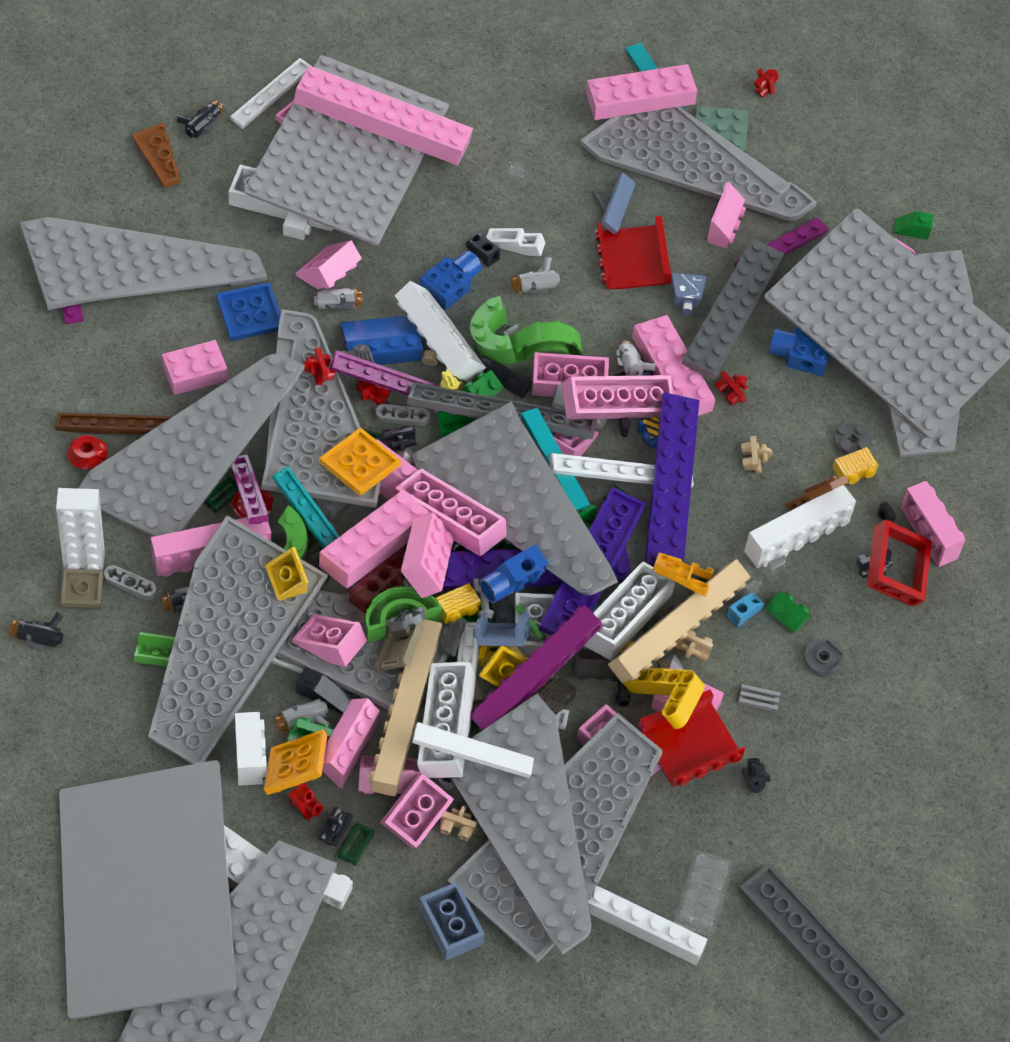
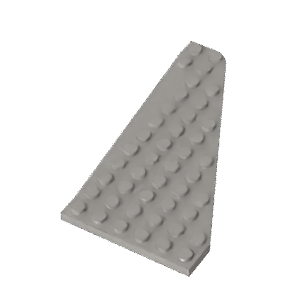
[411,402,618,595]

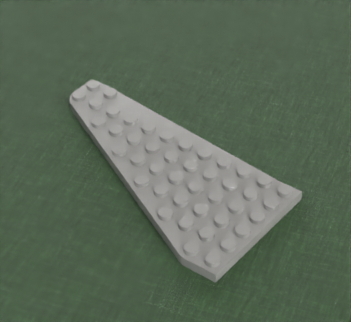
[580,106,817,221]
[20,217,267,310]
[261,309,381,508]
[78,354,304,537]
[450,694,592,955]

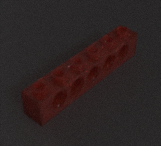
[348,543,408,614]

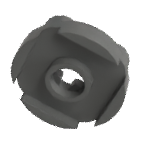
[834,423,872,455]
[386,606,427,632]
[803,639,843,677]

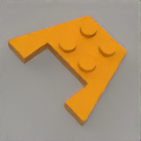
[652,553,714,597]

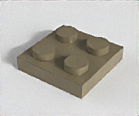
[61,569,104,608]

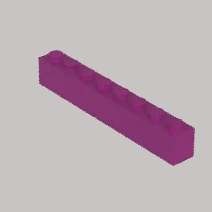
[470,605,604,730]

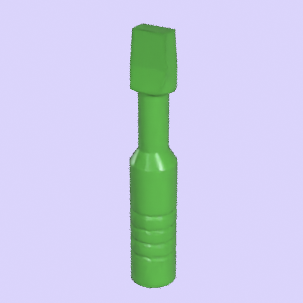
[515,604,546,641]

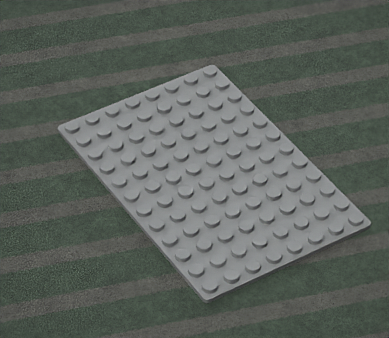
[244,55,449,245]
[764,209,1010,438]
[59,760,236,1020]

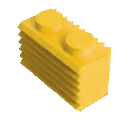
[832,447,878,485]
[435,583,481,624]

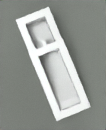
[486,228,545,256]

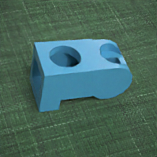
[726,593,764,628]

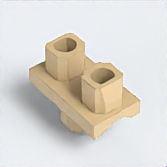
[741,435,773,474]
[674,629,713,661]
[440,805,477,842]

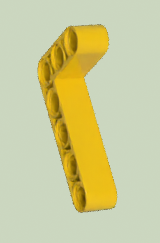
[623,668,705,729]

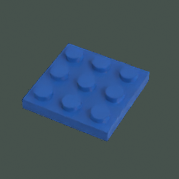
[216,282,281,341]

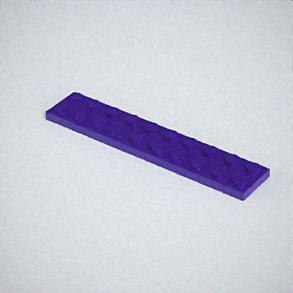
[645,392,700,567]
[538,487,646,635]
[443,545,632,590]

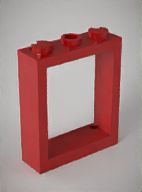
[867,520,932,607]

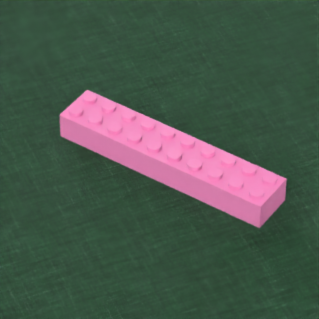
[294,66,473,166]

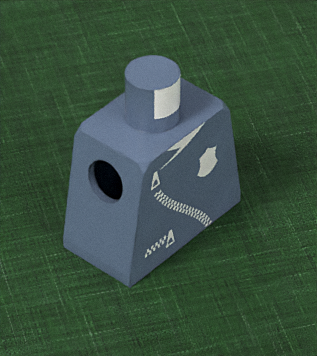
[670,273,706,315]

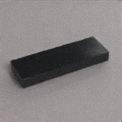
[481,356,533,398]

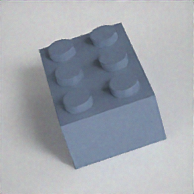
[419,882,485,961]

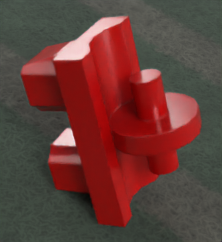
[753,68,779,98]
[303,347,336,386]
[715,370,748,406]
[356,380,391,406]
[288,782,324,821]

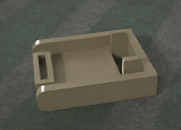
[374,624,423,672]

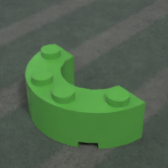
[470,296,517,364]
[511,321,584,362]
[278,505,309,560]
[365,587,442,644]

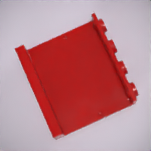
[595,215,671,290]
[638,689,746,788]

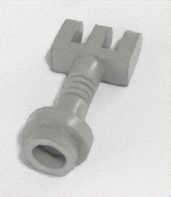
[473,579,494,621]

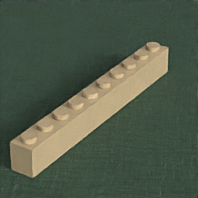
[608,559,751,683]
[369,619,442,797]

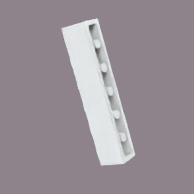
[588,886,708,965]

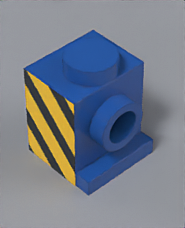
[638,416,659,448]

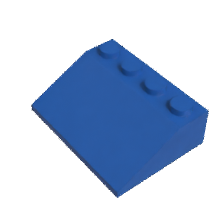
[341,316,423,365]

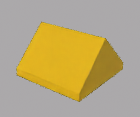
[265,547,308,601]
[479,646,529,687]

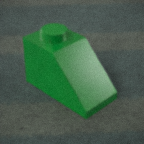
[893,211,933,240]

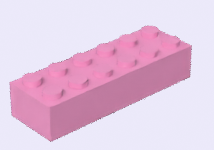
[586,64,697,120]
[632,315,715,416]
[561,375,673,420]
[395,469,507,556]
[319,490,430,589]
[151,517,271,577]

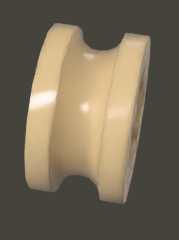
[421,350,438,366]

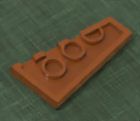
[132,122,180,189]
[785,475,848,510]

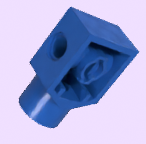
[419,251,482,311]
[769,328,829,377]
[480,544,549,603]

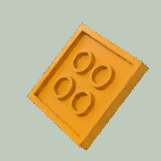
[319,427,401,496]
[264,729,328,795]

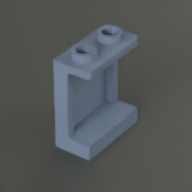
[473,612,531,646]

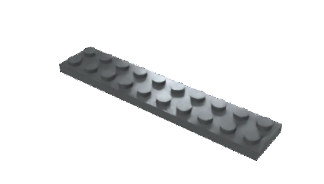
[681,238,784,380]
[407,382,597,440]
[738,863,911,1042]

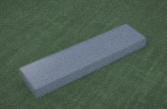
[601,173,636,234]

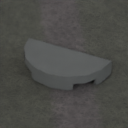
[592,190,612,215]
[440,619,467,657]

